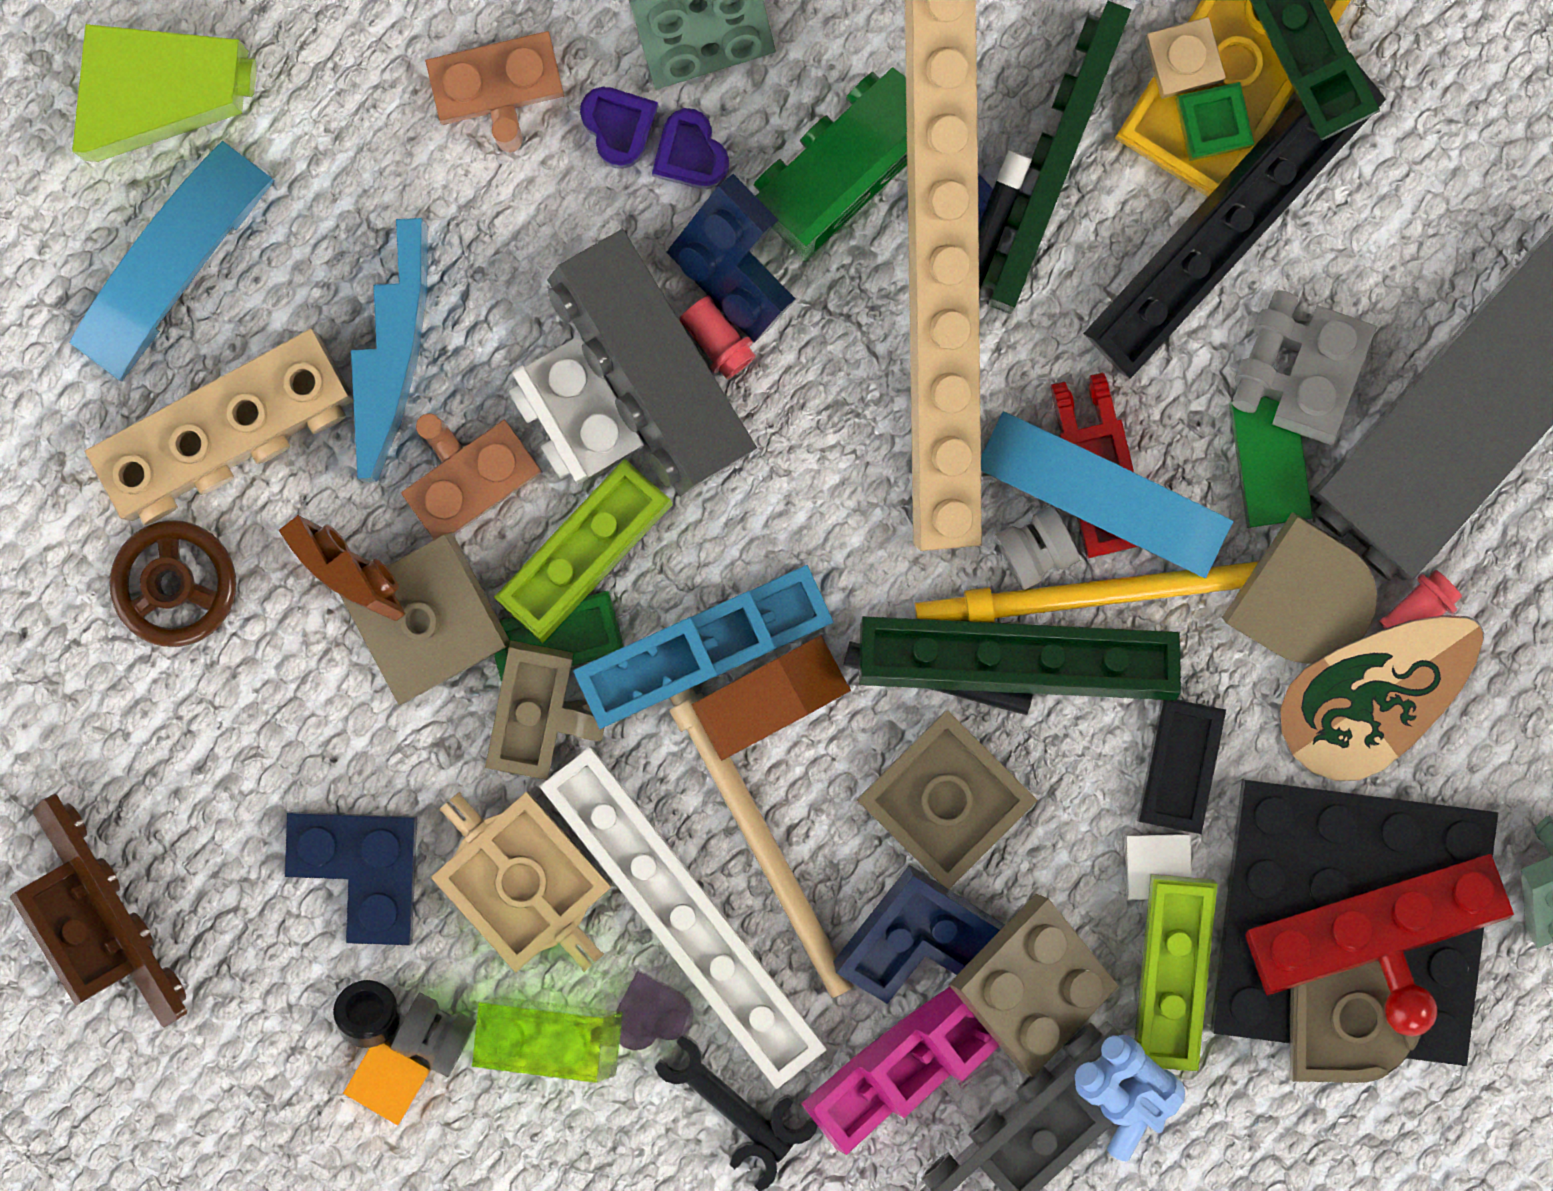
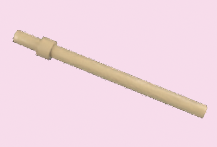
[669,687,854,998]

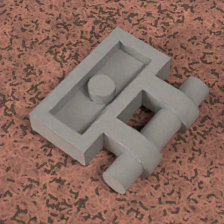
[1232,290,1377,446]

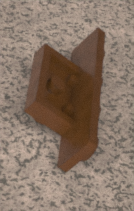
[10,793,187,1028]

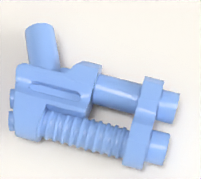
[1075,1035,1185,1162]

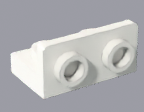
[508,335,644,485]

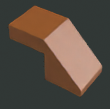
[691,635,851,761]

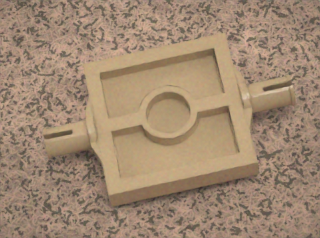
[431,791,612,973]

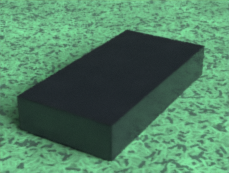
[1137,700,1226,835]

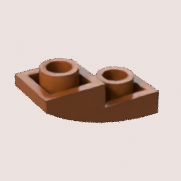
[279,515,406,621]

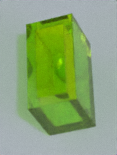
[472,997,623,1083]

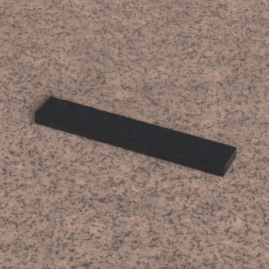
[1083,62,1386,379]

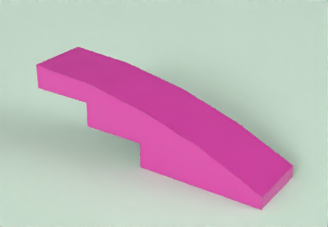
[801,986,999,1155]

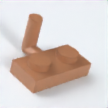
[425,31,565,152]
[401,413,542,540]

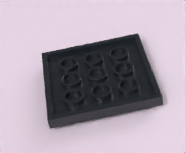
[1210,779,1498,1066]

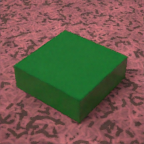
[1175,82,1254,161]

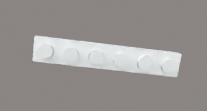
[539,746,827,1089]

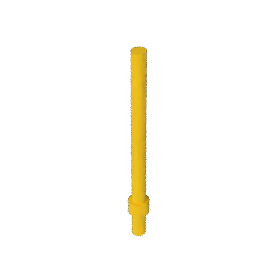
[914,561,1259,623]

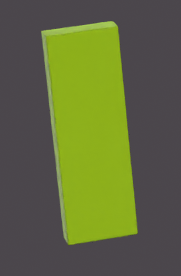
[494,458,673,644]
[1134,874,1218,1071]

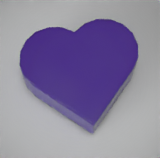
[580,86,659,169]
[652,108,730,189]

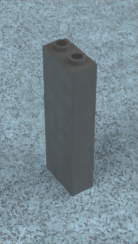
[1310,225,1553,581]

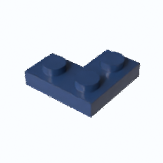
[666,174,795,343]
[285,812,417,946]
[833,865,1005,1004]

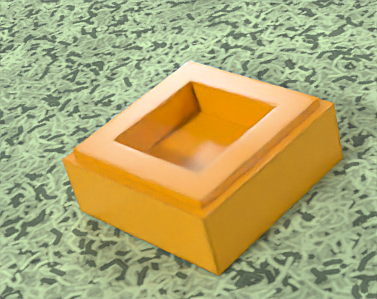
[343,1041,431,1126]

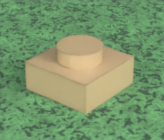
[1144,17,1226,99]

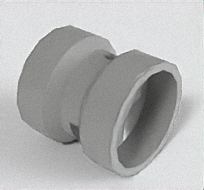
[994,505,1081,590]

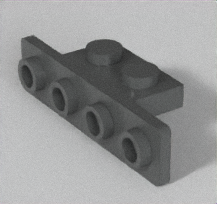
[920,1021,1120,1191]

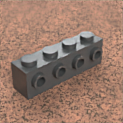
[547,228,757,497]

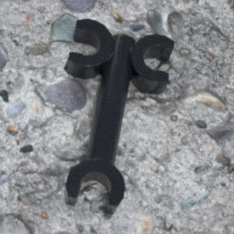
[655,1034,818,1191]

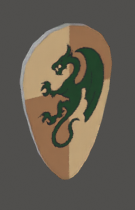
[1280,615,1484,781]

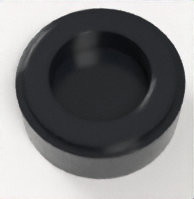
[333,980,400,1048]

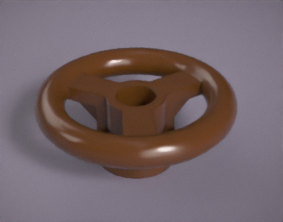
[109,520,236,647]

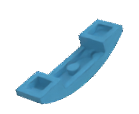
[69,141,275,381]
[981,411,1234,578]

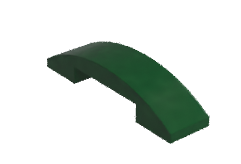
[1250,0,1380,141]

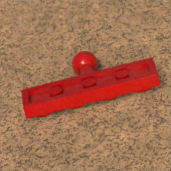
[1245,854,1514,1037]

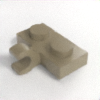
[485,640,605,780]

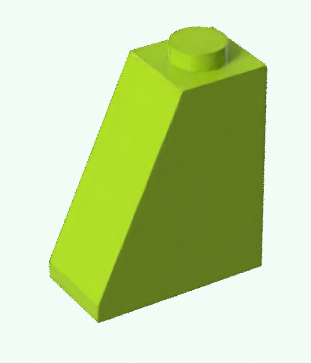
[72,24,257,162]

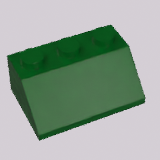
[753,67,907,262]

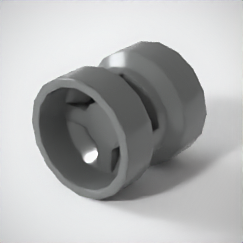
[391,992,477,1077]

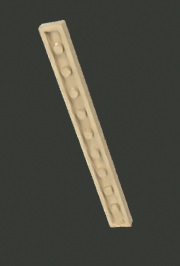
[905,0,982,551]

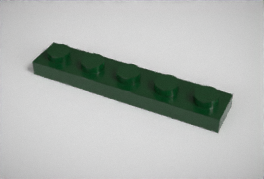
[982,0,1132,314]
[859,616,1181,701]

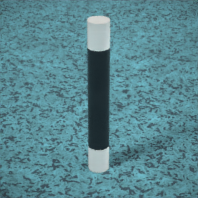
[978,150,1032,292]

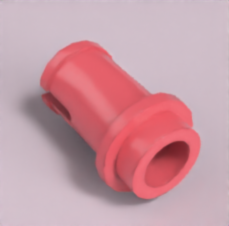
[679,295,756,379]
[1379,569,1462,629]

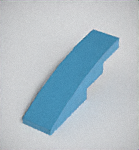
[351,218,428,482]
[573,565,834,729]

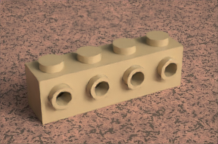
[85,329,353,525]

